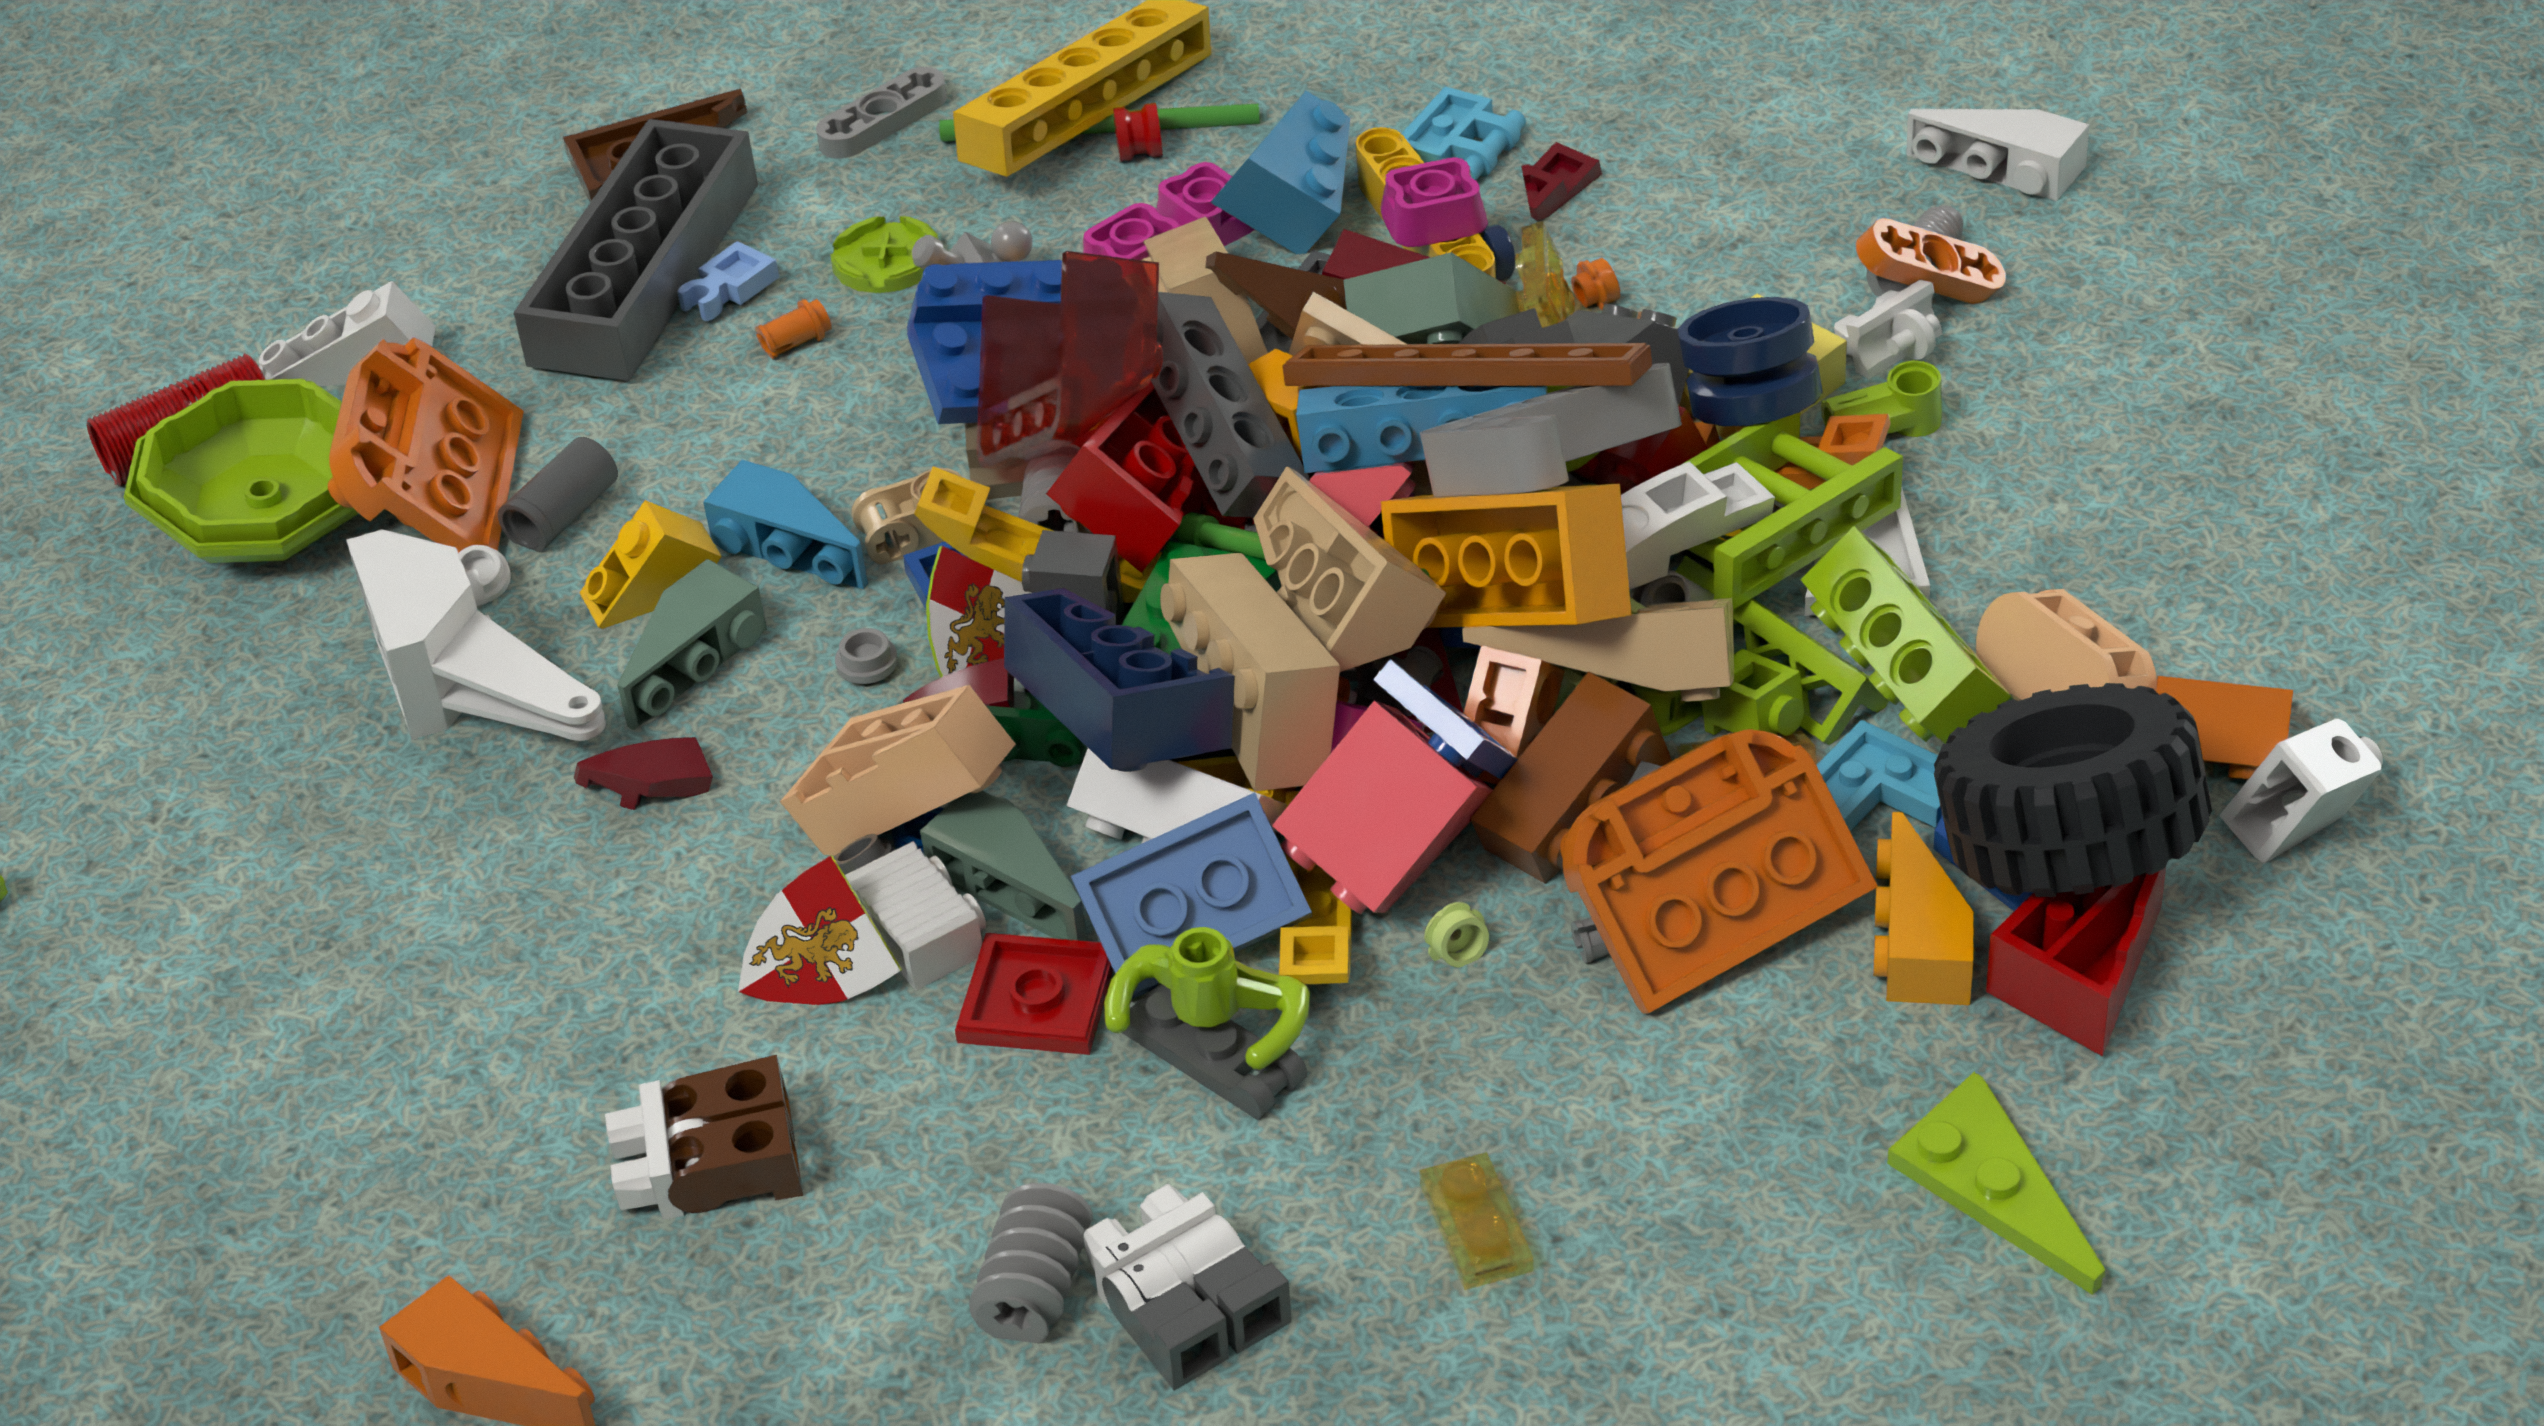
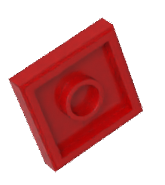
[955,933,1113,1055]

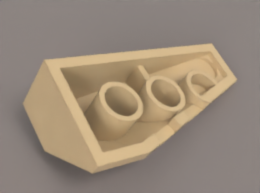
[1462,598,1734,701]

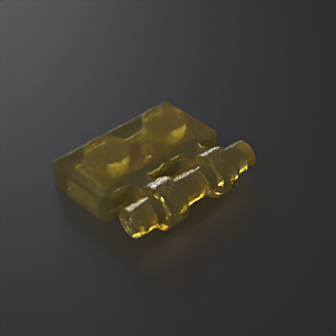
[1515,221,1575,328]

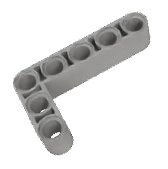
[1420,363,1682,497]

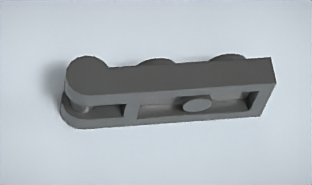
[1122,983,1308,1120]

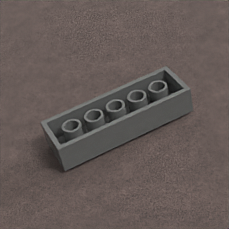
[513,119,758,381]

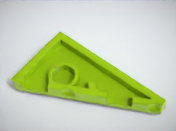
[1887,1072,2106,1295]

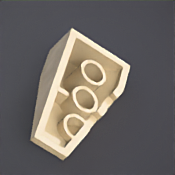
[1253,466,1446,672]

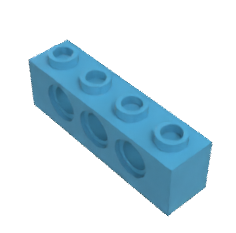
[1296,386,1548,473]

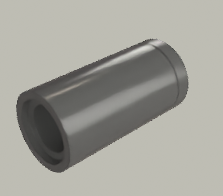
[498,437,618,552]

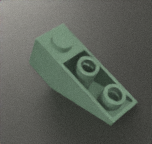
[617,559,767,730]

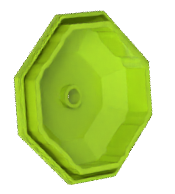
[124,378,359,563]

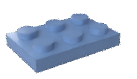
[1071,792,1312,999]

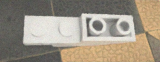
[1621,461,1775,590]

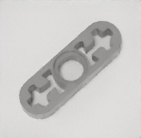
[816,67,947,159]

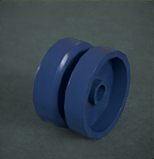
[1677,297,1823,426]

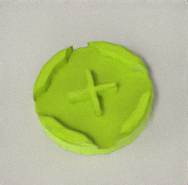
[830,216,938,293]

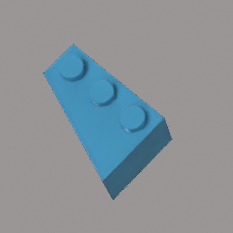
[1211,91,1350,254]

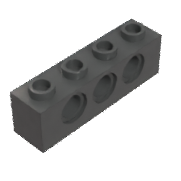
[1125,292,1310,518]

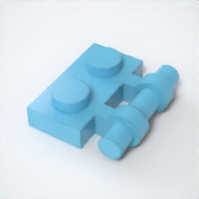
[1401,86,1526,180]

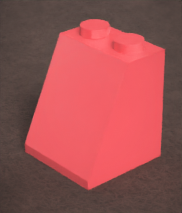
[1272,701,1493,914]

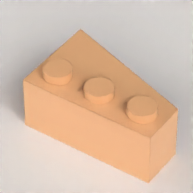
[780,685,1015,856]

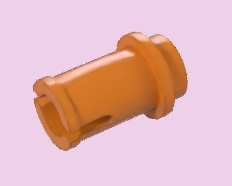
[755,299,832,360]

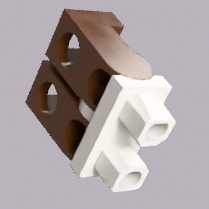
[605,1054,803,1220]

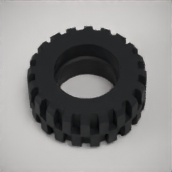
[1934,683,2212,897]

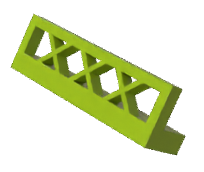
[1675,556,1889,745]

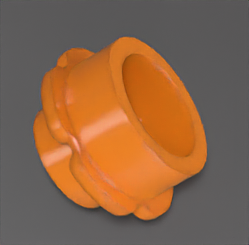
[1571,258,1621,310]

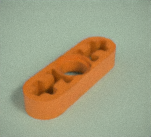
[1856,218,2006,304]

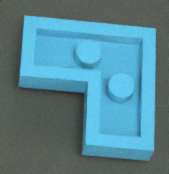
[1816,719,1942,831]

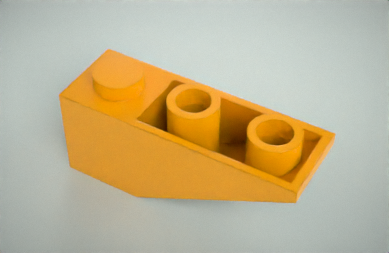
[1873,812,1974,1005]

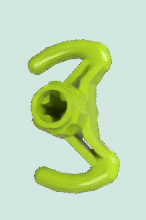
[1104,927,1310,1070]

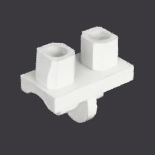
[1834,279,1942,380]

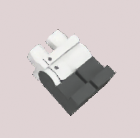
[1084,1184,1292,1391]

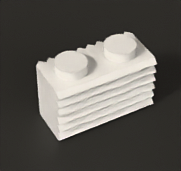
[845,841,986,990]

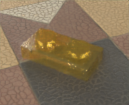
[1419,1152,1534,1290]

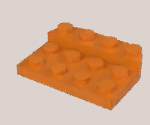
[328,337,524,553]
[1560,729,1878,1014]

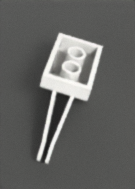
[346,529,606,741]

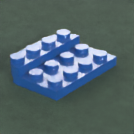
[907,259,1144,424]

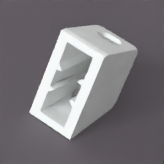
[2219,719,2383,864]

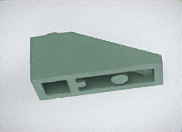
[920,790,1087,941]

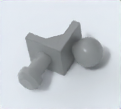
[912,221,1033,269]

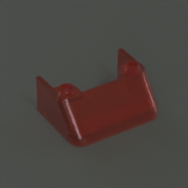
[977,251,1163,470]

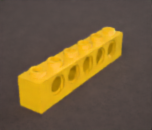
[953,0,1212,177]

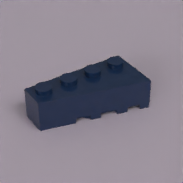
[1004,588,1234,772]

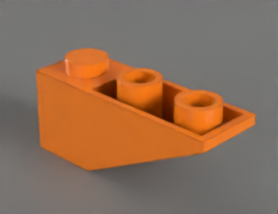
[379,1275,596,1426]

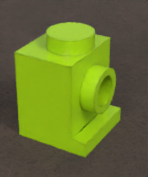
[1701,649,1804,736]

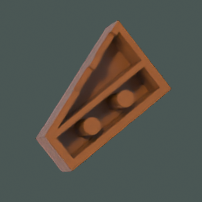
[1470,672,1672,884]

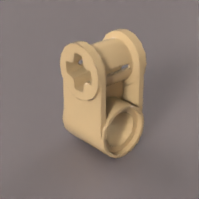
[851,468,962,565]

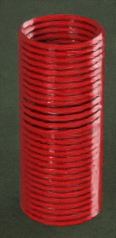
[86,353,266,486]

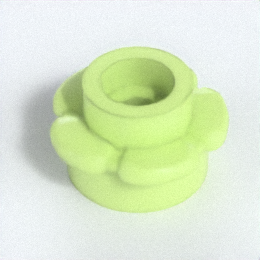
[1424,902,1489,968]

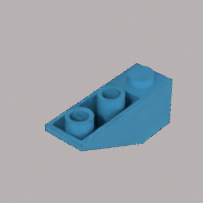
[703,460,868,589]

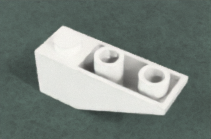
[1906,109,2089,201]
[259,281,436,386]

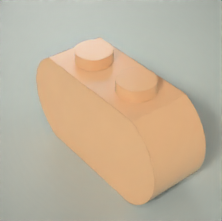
[1976,589,2157,700]

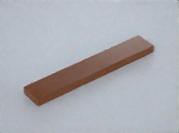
[1282,343,1652,386]

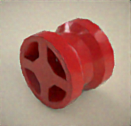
[1113,103,1163,162]

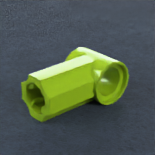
[1821,360,1942,437]

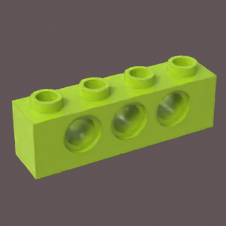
[1800,526,2011,744]

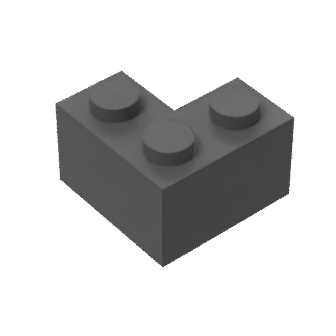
[1022,530,1126,693]

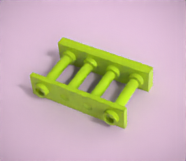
[1679,412,1903,610]

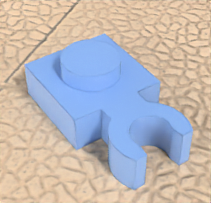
[678,241,779,321]

